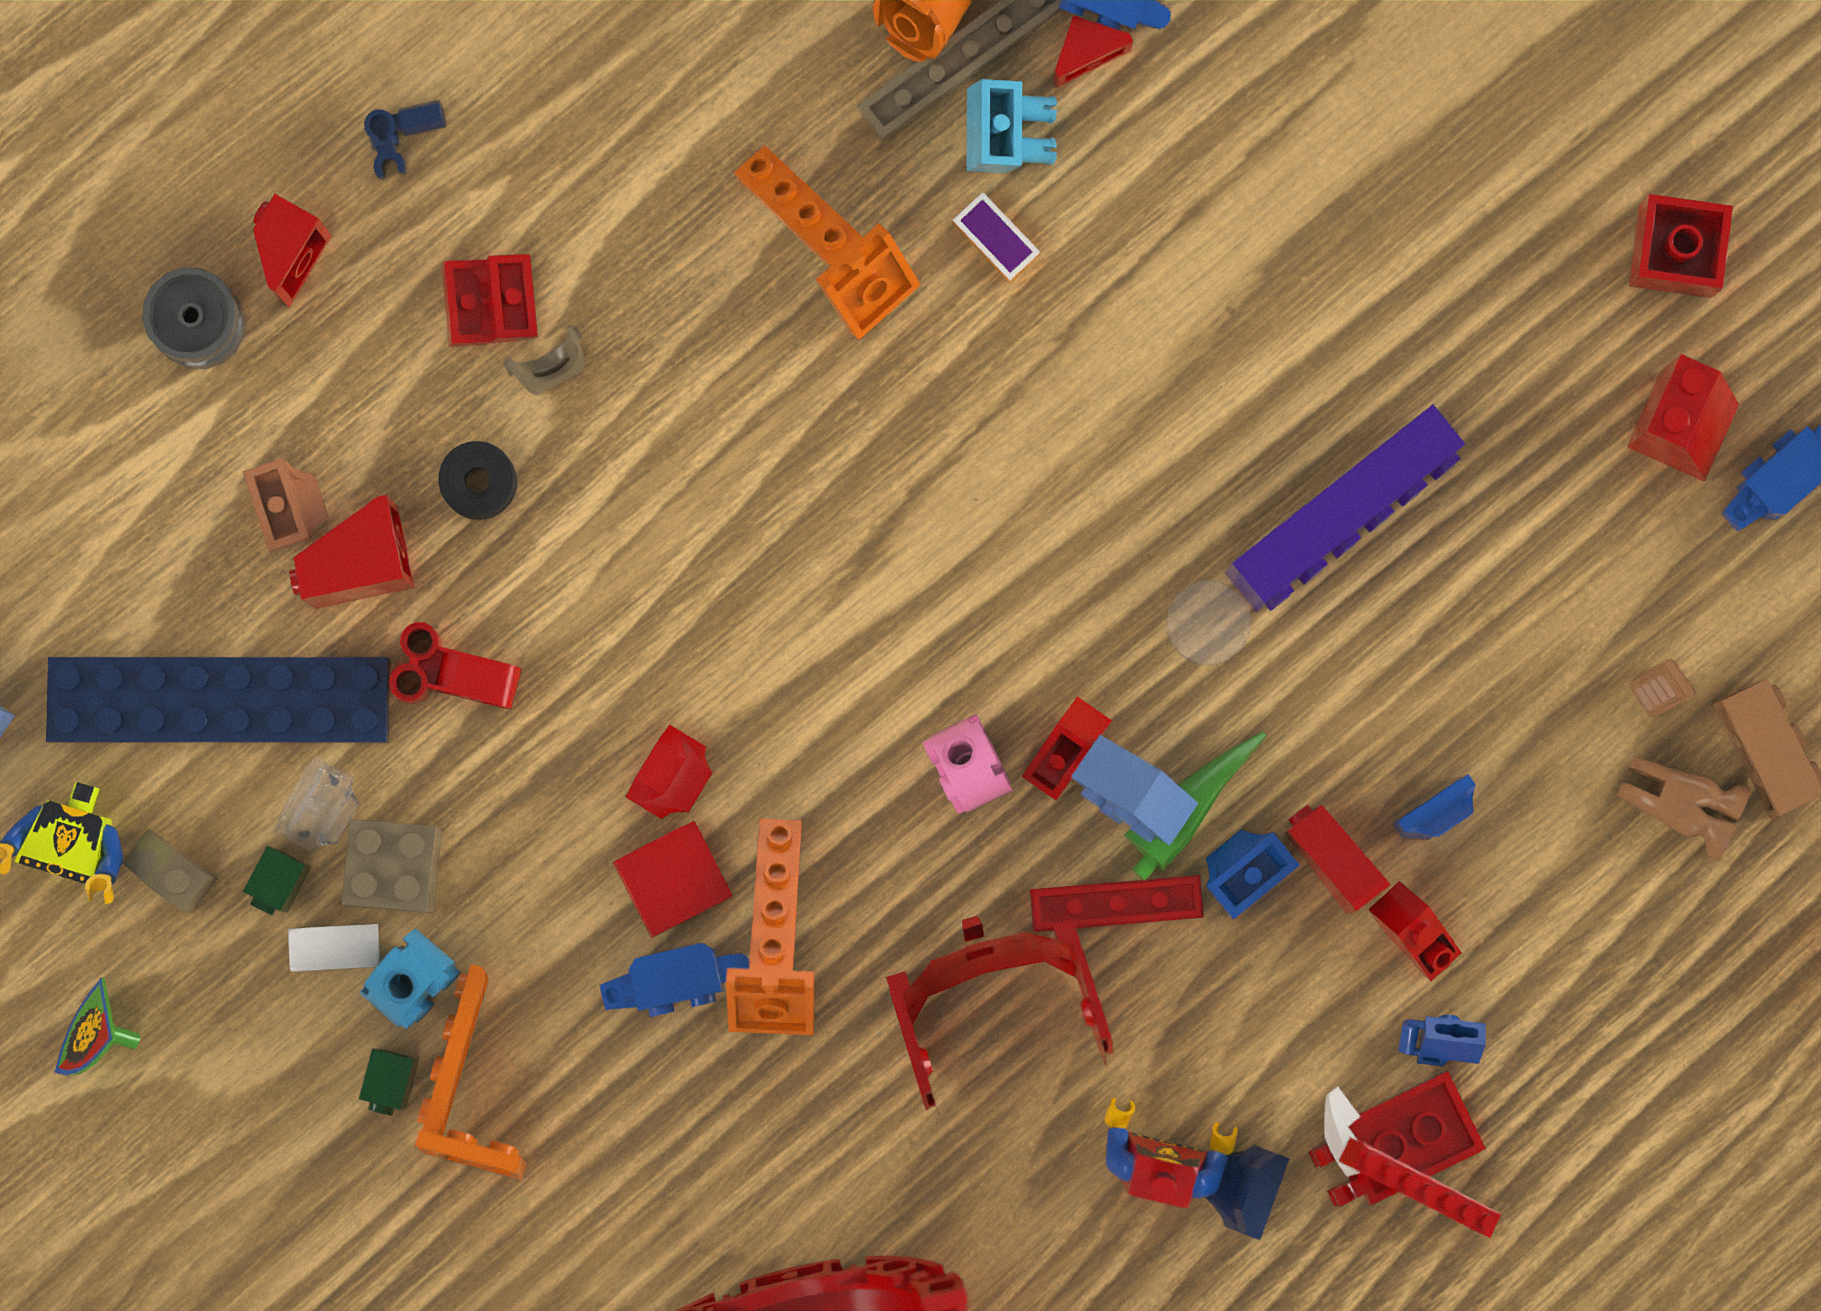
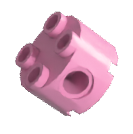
[923,714,1013,814]

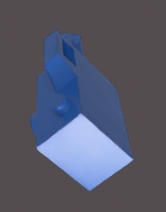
[1398,1014,1486,1067]

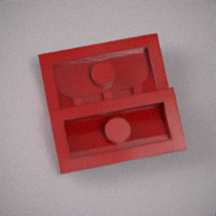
[442,254,538,347]
[613,821,733,939]

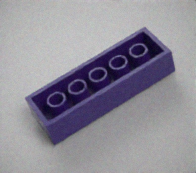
[1225,404,1465,612]

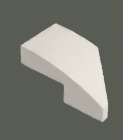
[1324,1087,1360,1176]

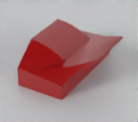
[625,724,713,820]

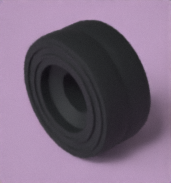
[438,441,517,520]

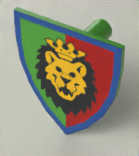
[54,977,140,1077]

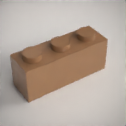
[1713,678,1821,819]

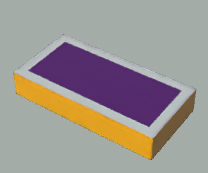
[952,192,1041,283]

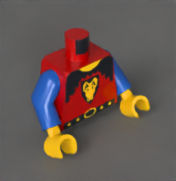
[1104,1097,1238,1208]

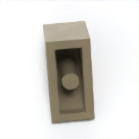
[123,829,218,913]

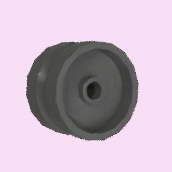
[142,268,246,369]

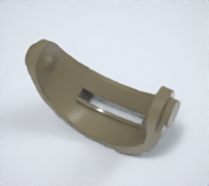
[504,324,585,395]

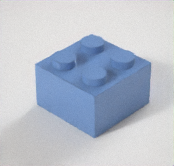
[1071,735,1198,846]

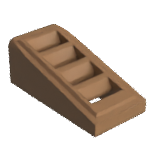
[1630,659,1695,717]

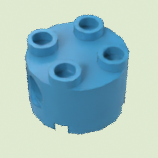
[359,929,461,1030]

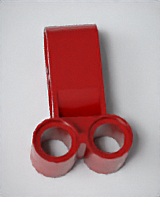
[389,622,522,710]

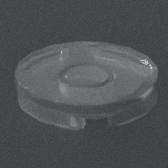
[1166,580,1251,666]

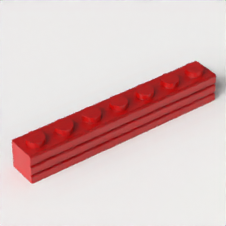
[1338,1137,1501,1238]

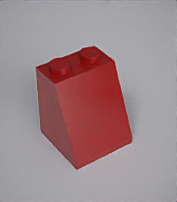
[1627,354,1739,482]
[289,495,415,609]

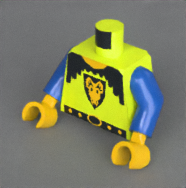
[0,781,124,904]

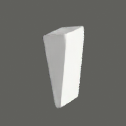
[288,924,380,972]

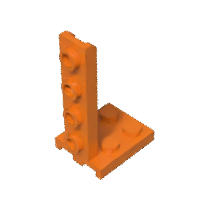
[734,145,921,340]
[726,818,815,1035]
[415,964,527,1180]

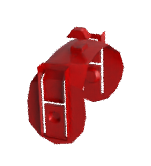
[886,915,1114,1115]

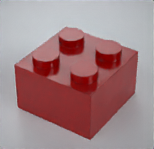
[1629,194,1733,298]

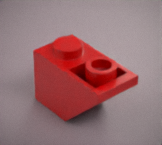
[1368,881,1462,981]

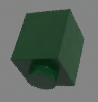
[243,846,311,916]
[359,1048,419,1116]

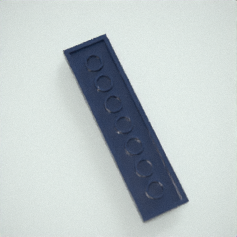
[46,657,390,743]

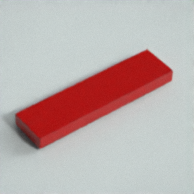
[1030,875,1204,932]

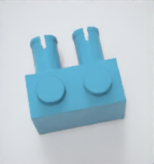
[967,79,1057,173]

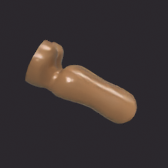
[1617,756,1751,861]

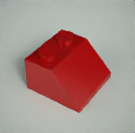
[253,193,332,308]

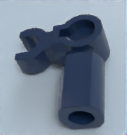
[364,99,447,180]

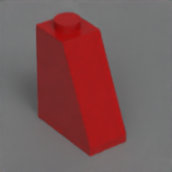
[1284,804,1391,914]

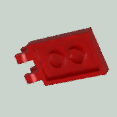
[1308,1071,1486,1207]

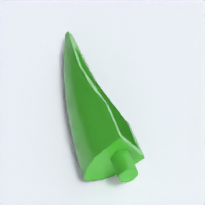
[1124,732,1267,881]

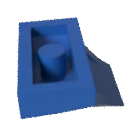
[1392,774,1476,840]
[1206,829,1300,920]

